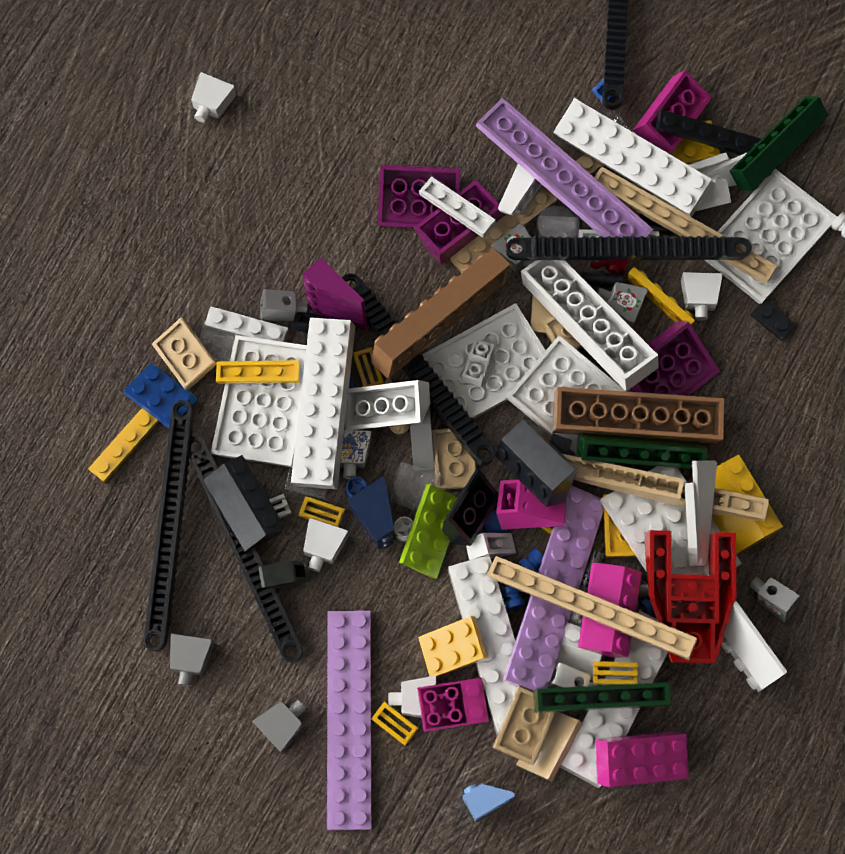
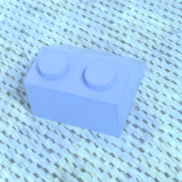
[462,783,515,821]

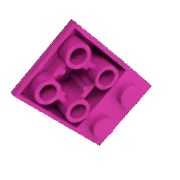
[496,480,567,529]
[417,678,489,732]

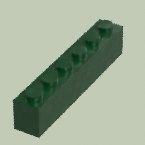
[729,96,829,191]
[577,433,708,469]
[533,682,671,713]

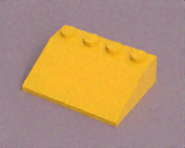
[691,455,783,555]

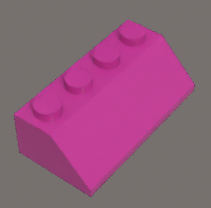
[633,70,712,153]
[578,562,642,658]

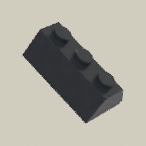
[442,469,499,546]

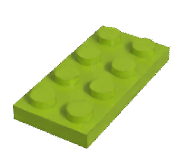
[399,484,458,579]

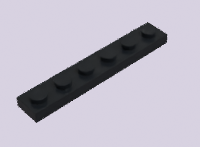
[655,109,761,155]

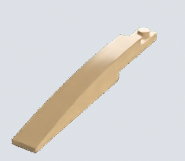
[563,454,769,522]

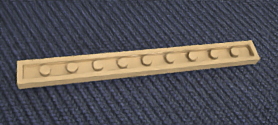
[450,154,604,273]
[594,166,777,285]
[487,556,698,660]

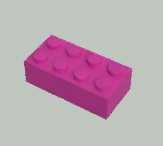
[595,731,689,787]

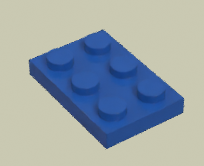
[123,363,198,429]

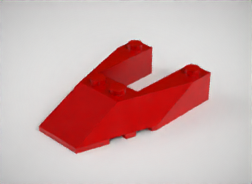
[645,530,736,663]

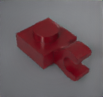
[590,260,628,275]

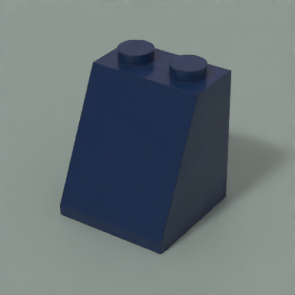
[348,476,395,550]

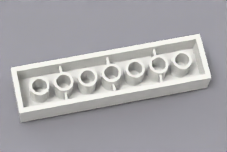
[553,98,713,217]
[521,260,658,391]
[291,318,356,489]
[448,555,517,735]
[560,611,668,788]

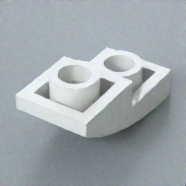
[461,339,495,387]

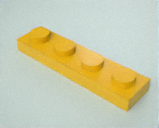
[627,267,695,326]
[216,360,300,384]
[88,408,159,483]

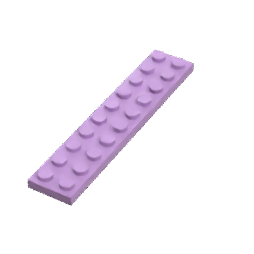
[476,98,653,237]
[503,485,604,692]
[327,611,372,830]

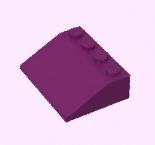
[378,164,461,228]
[302,257,368,330]
[630,320,720,396]

